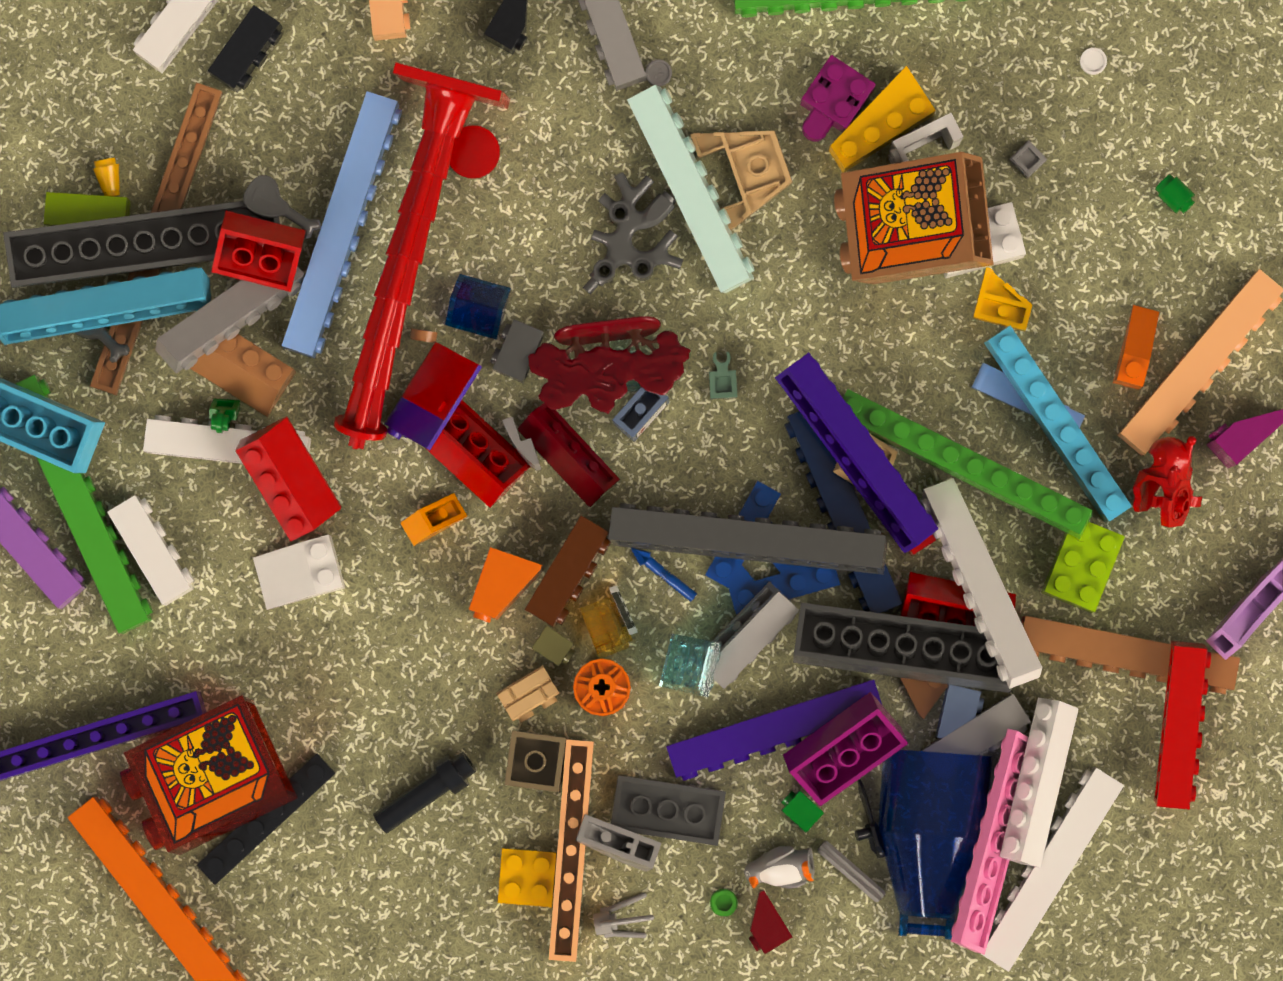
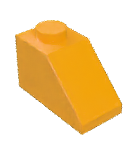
[400,493,467,546]

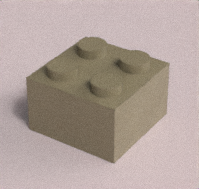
[504,730,567,792]

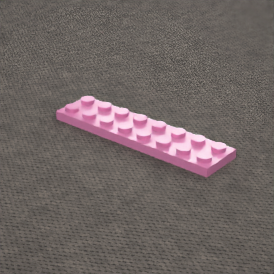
[951,729,1028,955]

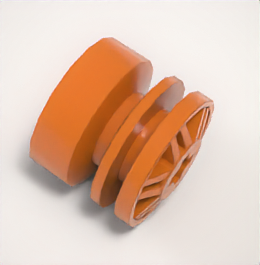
[573,658,631,716]

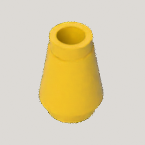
[93,157,120,196]

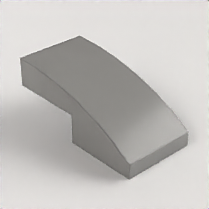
[502,417,541,471]

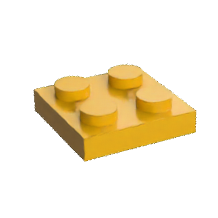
[498,848,557,907]

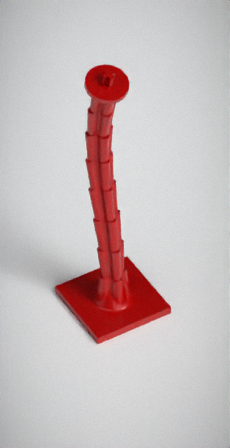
[334,62,510,449]

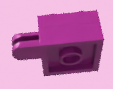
[800,55,876,142]

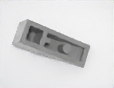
[575,814,661,872]

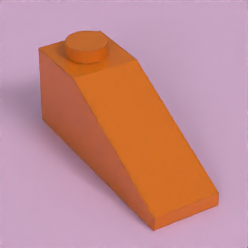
[1113,305,1159,390]

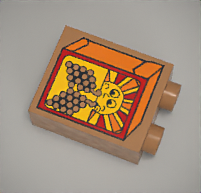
[834,152,994,284]

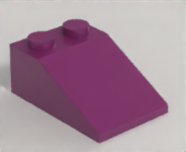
[1206,409,1283,468]

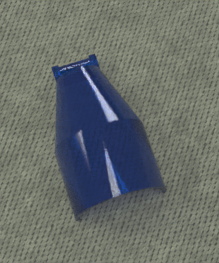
[878,750,993,940]

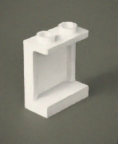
[888,113,963,164]

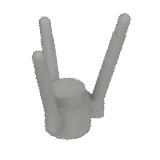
[593,893,654,938]

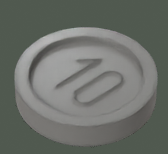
[645,59,672,87]

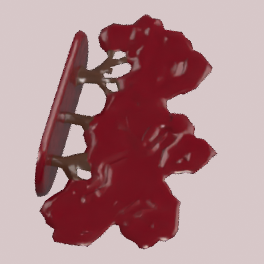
[528,316,691,414]

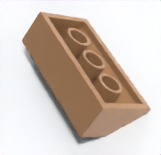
[190,334,296,417]

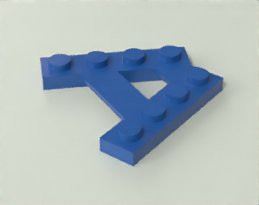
[705,481,840,615]

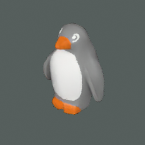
[744,846,815,889]

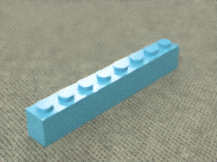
[0,267,211,345]
[984,325,1132,522]

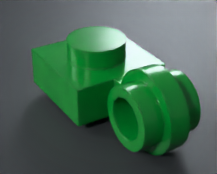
[209,398,240,433]

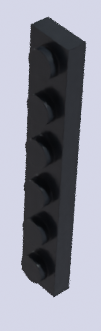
[197,753,336,885]

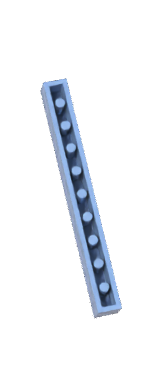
[282,91,402,359]

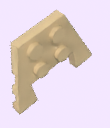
[690,131,793,231]

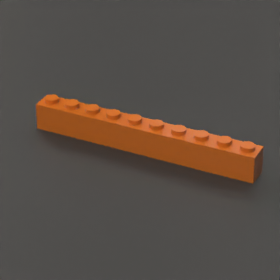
[67,797,247,981]

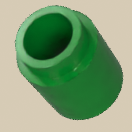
[1155,174,1195,214]

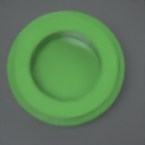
[710,889,738,916]

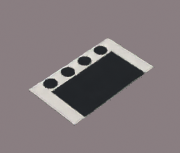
[609,586,638,635]

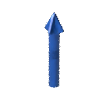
[631,548,697,602]

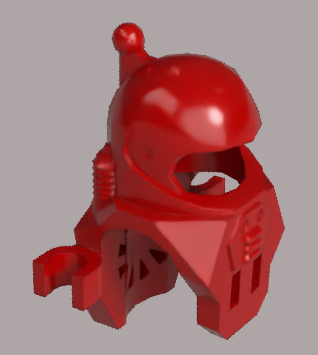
[1133,436,1203,528]

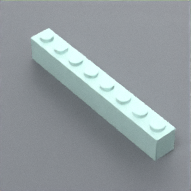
[627,85,755,293]

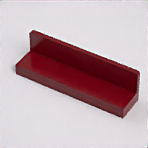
[518,402,620,507]

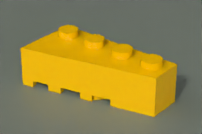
[829,66,936,173]

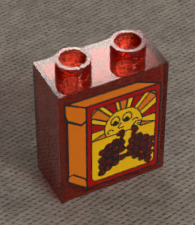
[120,695,297,855]

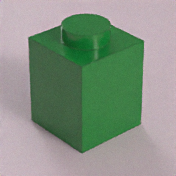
[781,790,824,833]

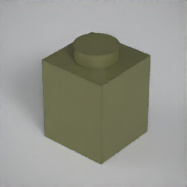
[532,625,576,667]

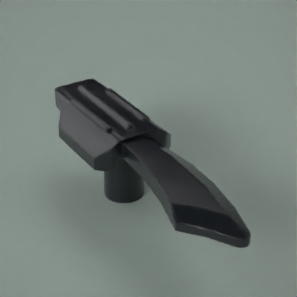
[855,779,886,858]

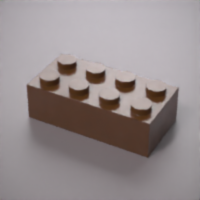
[525,516,611,628]

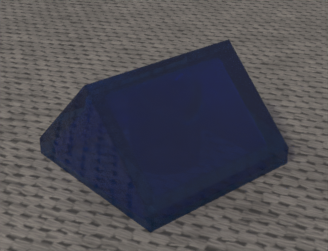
[445,274,511,340]

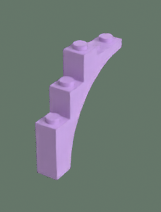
[1206,557,1283,660]

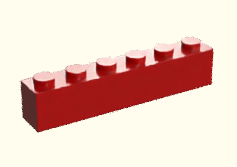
[1154,641,1211,810]

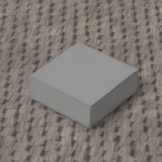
[1009,140,1047,179]

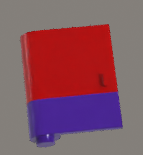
[384,342,482,450]

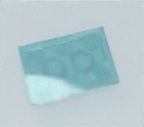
[659,634,721,697]

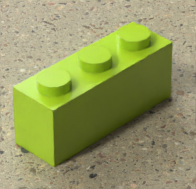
[44,192,131,226]

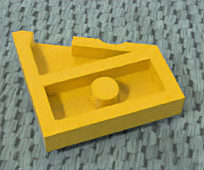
[973,267,1032,332]

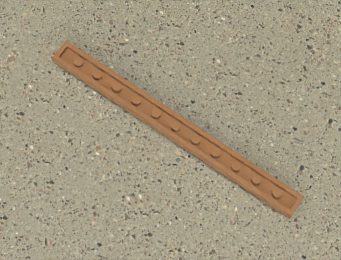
[90,82,223,396]

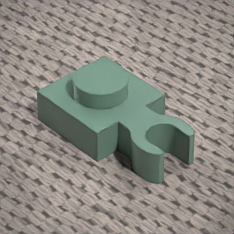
[709,352,737,400]

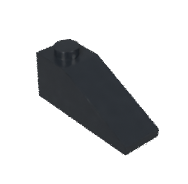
[484,0,528,55]

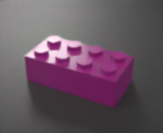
[783,692,908,806]

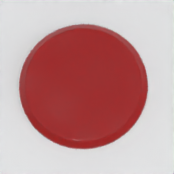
[450,125,500,179]

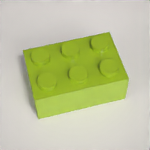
[1041,522,1125,613]

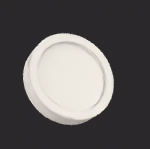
[1080,48,1107,75]

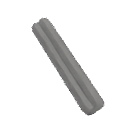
[817,841,885,902]

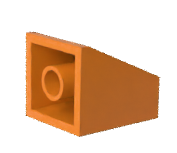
[469,547,544,623]

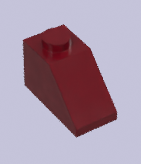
[749,889,792,954]

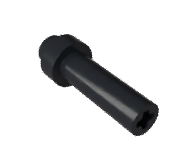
[373,752,476,833]

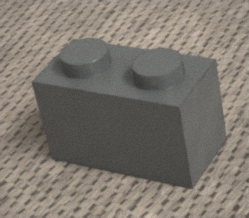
[490,319,545,384]

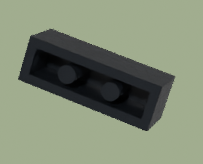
[208,5,283,93]

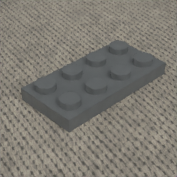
[611,775,726,846]

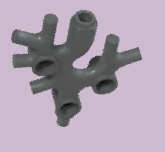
[583,172,683,295]

